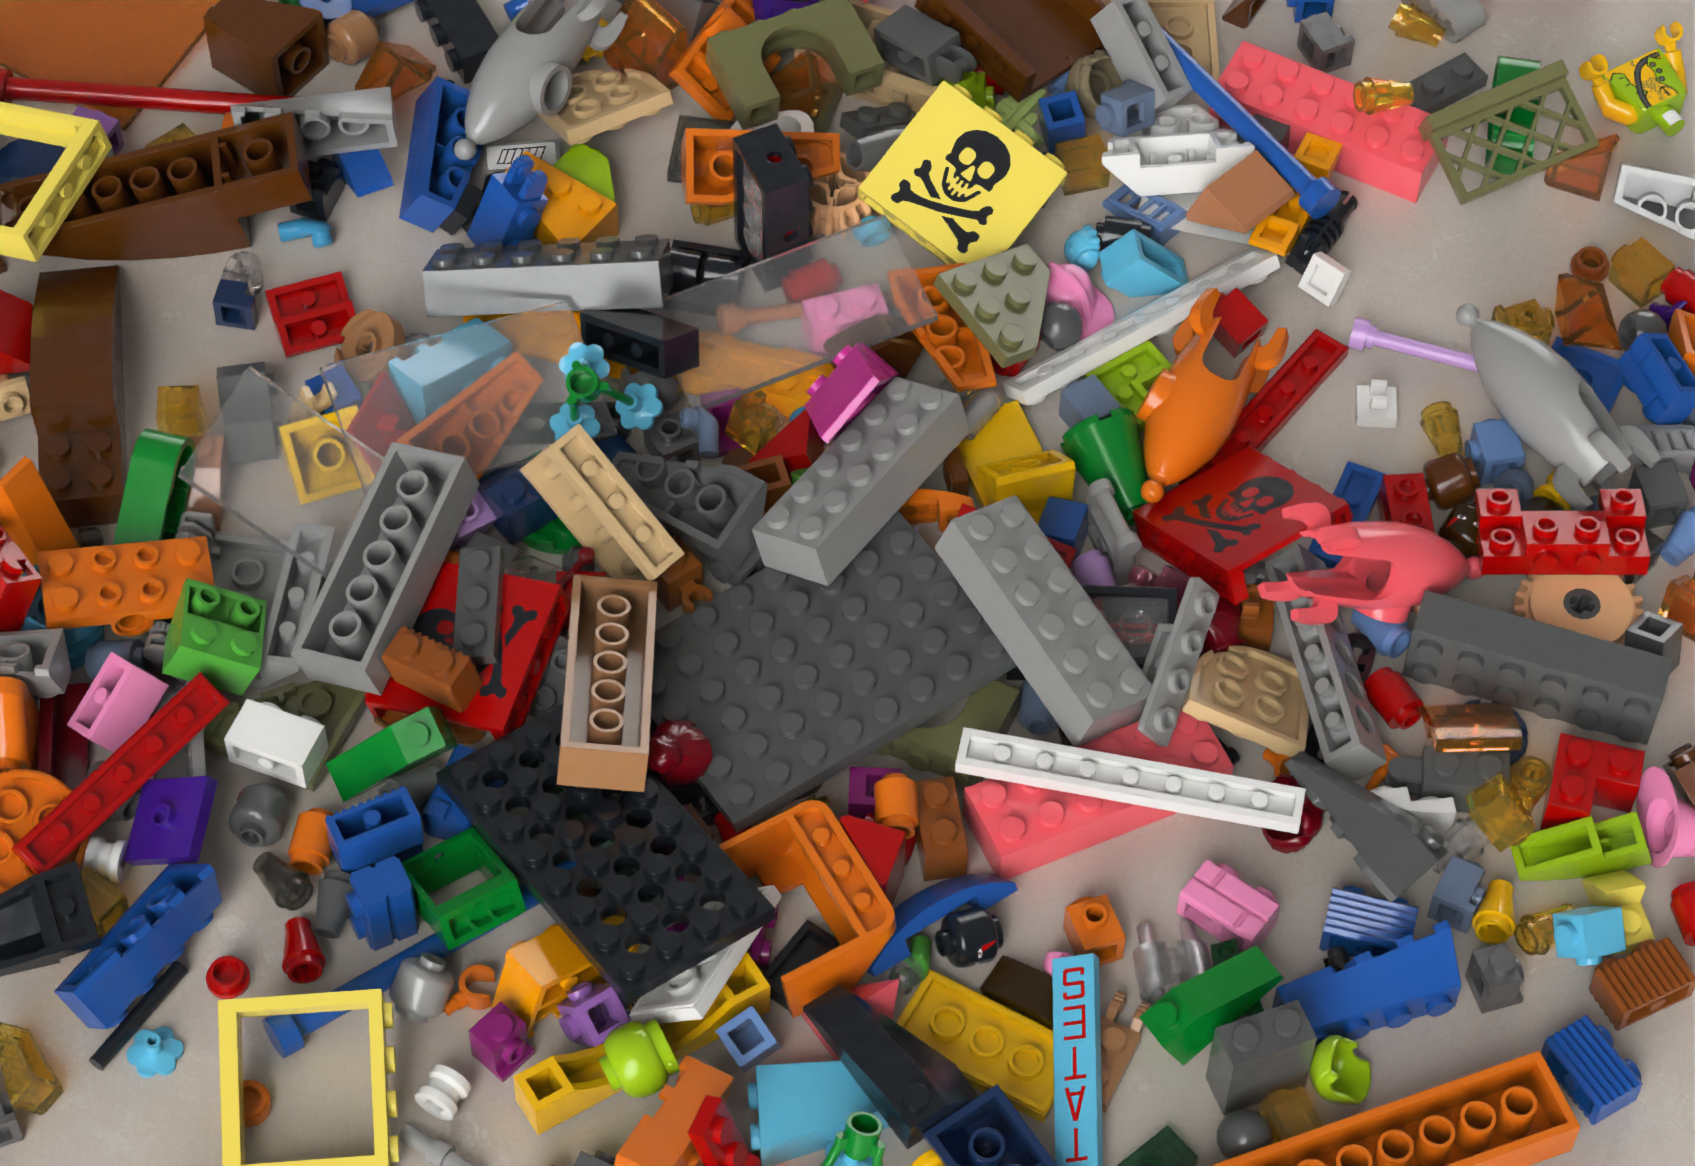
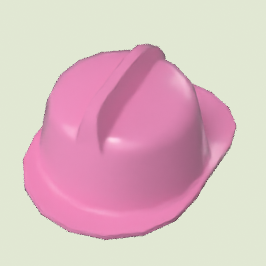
[1045,262,1115,340]
[1636,766,1695,868]

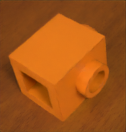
[1063,894,1126,966]

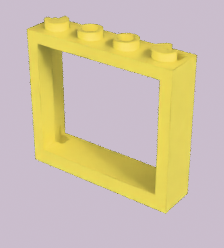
[0,101,112,262]
[218,989,400,1166]

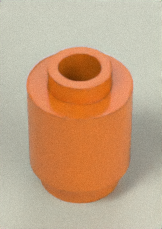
[874,773,919,839]
[288,808,333,875]

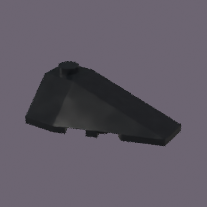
[803,984,979,1149]

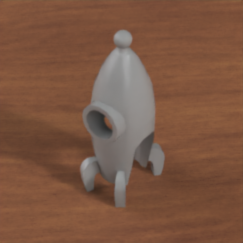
[454,0,628,160]
[1456,303,1662,511]

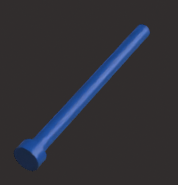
[1160,26,1341,219]
[262,860,577,1059]

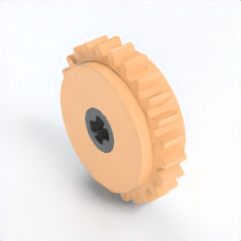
[1512,575,1645,645]

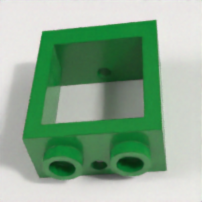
[401,827,527,951]

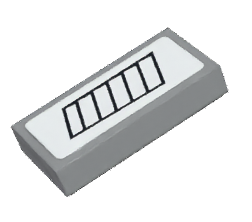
[483,139,560,178]

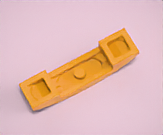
[1248,132,1343,257]

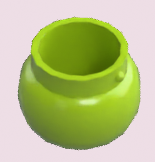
[598,1018,680,1098]

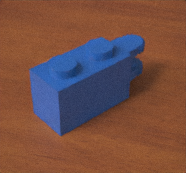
[467,154,548,247]

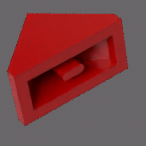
[748,409,824,480]

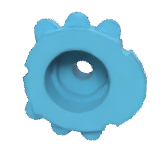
[1064,225,1100,271]

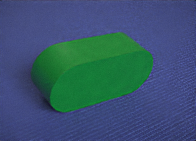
[1485,56,1541,175]
[113,428,196,545]

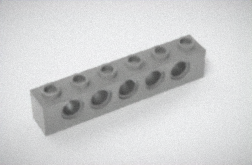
[1265,544,1387,781]

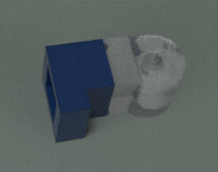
[212,251,264,330]

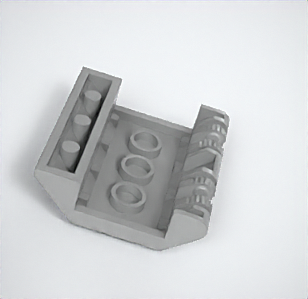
[143,511,335,688]

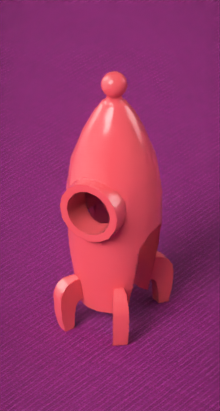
[1257,502,1483,625]

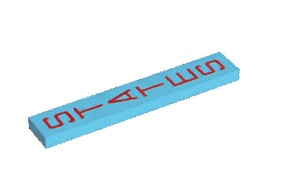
[1052,953,1103,1166]

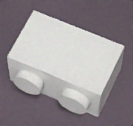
[224,698,329,788]

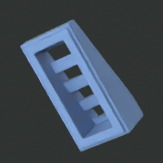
[1102,184,1187,246]

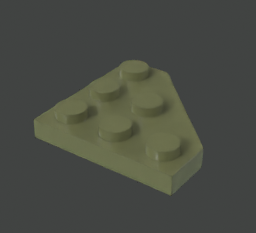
[933,243,1050,369]
[204,680,366,792]

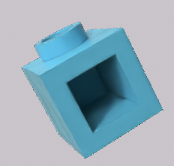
[1552,905,1626,966]

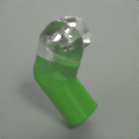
[888,935,932,996]

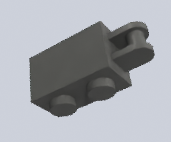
[874,5,977,86]
[1384,746,1510,816]

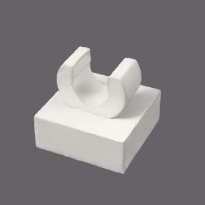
[1298,251,1352,307]
[1355,379,1398,428]

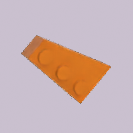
[614,1055,734,1166]

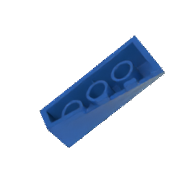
[399,76,484,233]
[54,864,222,1029]
[1272,920,1461,1049]

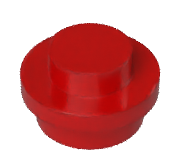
[206,956,251,999]

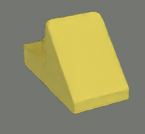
[1582,870,1655,956]

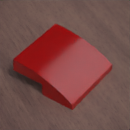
[265,271,356,358]

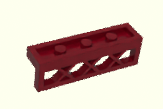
[38,683,90,791]

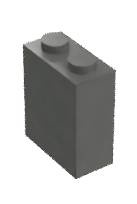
[1206,1000,1317,1115]

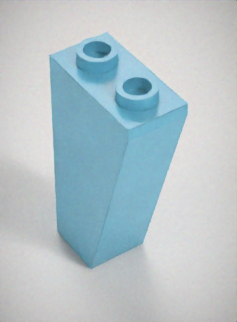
[747,1061,890,1166]

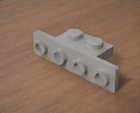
[1138,577,1219,747]

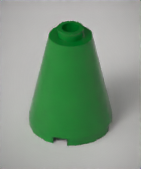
[1060,408,1149,526]

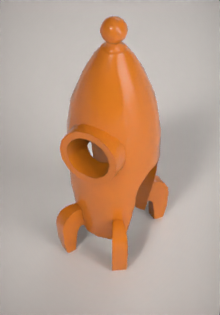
[1136,287,1289,503]

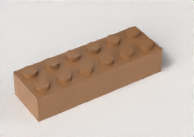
[557,575,658,792]

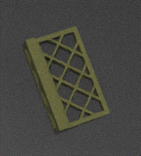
[1418,59,1599,206]

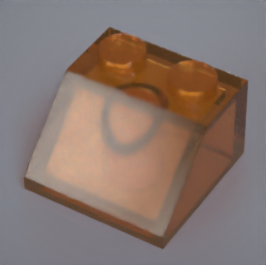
[604,0,687,90]

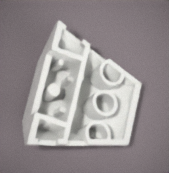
[1102,104,1255,197]

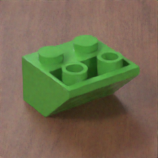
[162,578,267,696]

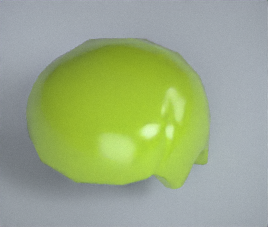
[1309,1035,1371,1105]

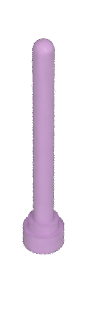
[1348,317,1478,372]

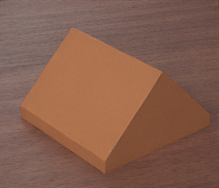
[1186,150,1294,234]

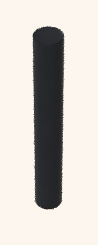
[89,961,188,1071]

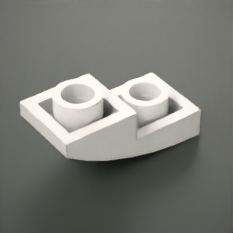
[1370,786,1457,834]

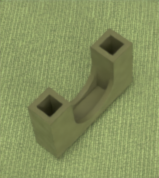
[706,0,885,130]
[874,680,1020,786]

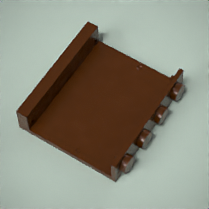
[915,0,1105,103]

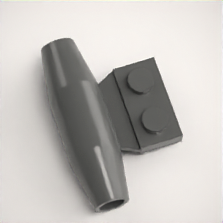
[840,102,916,172]

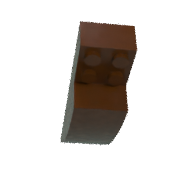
[0,112,312,260]
[30,265,127,528]

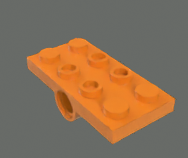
[668,0,781,126]
[37,536,215,637]

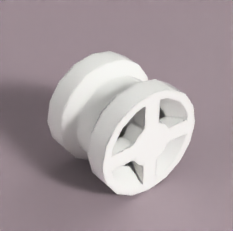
[83,836,129,884]
[414,1064,471,1121]

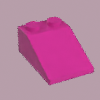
[804,342,899,443]

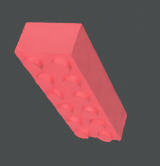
[1209,41,1448,203]
[962,707,1234,879]

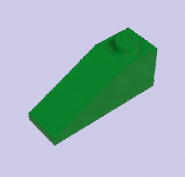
[325,706,458,802]
[1139,945,1284,1066]

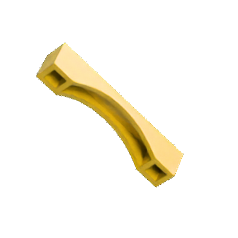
[513,952,770,1135]

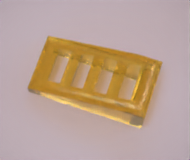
[0,1022,64,1115]

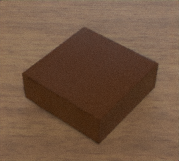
[943,447,969,496]

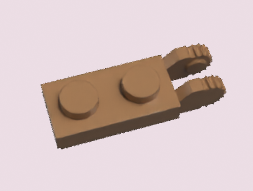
[1100,990,1153,1112]

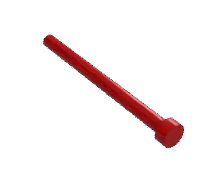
[0,69,294,115]

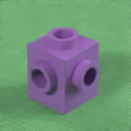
[556,980,631,1047]

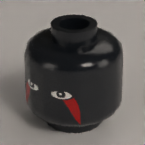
[935,907,1004,968]

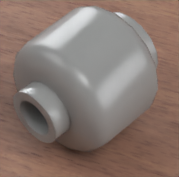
[389,953,454,1022]

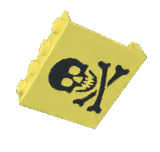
[858,80,1068,265]

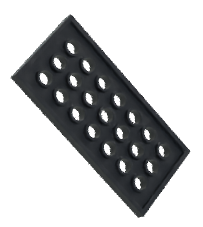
[436,704,776,1005]

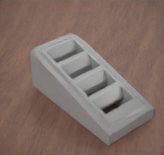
[1618,425,1695,474]

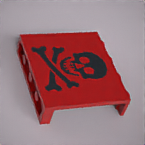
[1132,446,1353,605]
[364,562,571,740]

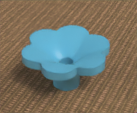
[126,1027,184,1078]

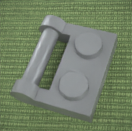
[1086,478,1142,586]

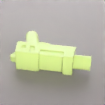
[993,88,1047,149]

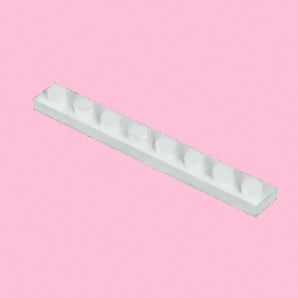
[1002,247,1281,406]
[955,727,1306,834]

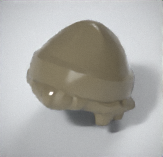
[1065,50,1123,118]

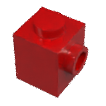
[1213,287,1269,358]

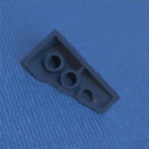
[477,435,637,545]
[923,1085,1058,1166]

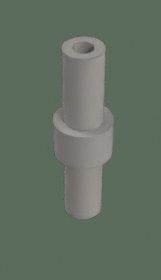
[399,1123,476,1166]

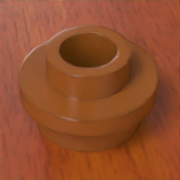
[1570,246,1610,283]

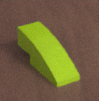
[1508,811,1652,881]

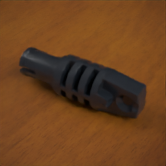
[1285,190,1358,275]

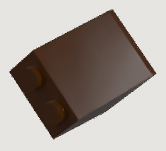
[203,0,329,96]

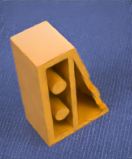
[503,151,619,244]
[491,916,640,1040]

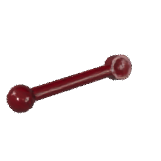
[557,547,595,589]

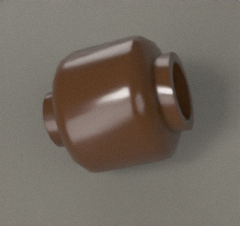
[1423,452,1481,511]

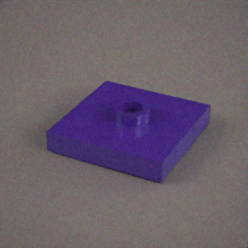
[124,776,218,866]

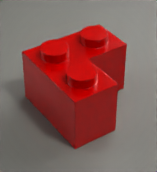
[1540,733,1645,830]

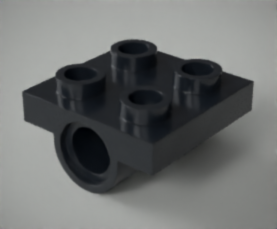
[657,239,750,319]

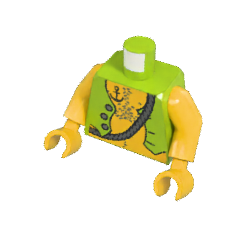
[1579,21,1688,137]

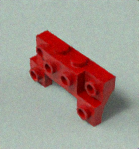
[1475,488,1650,575]

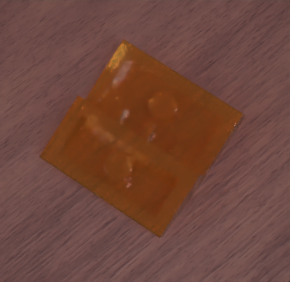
[1421,703,1523,752]

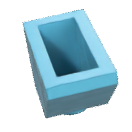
[1099,229,1189,298]

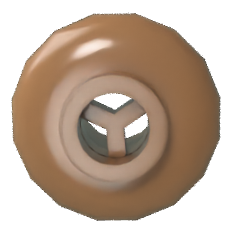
[325,9,380,66]

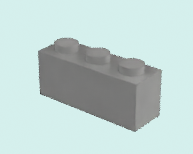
[1090,0,1193,114]

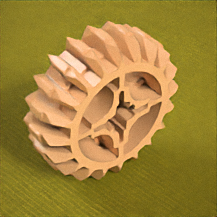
[809,148,880,241]

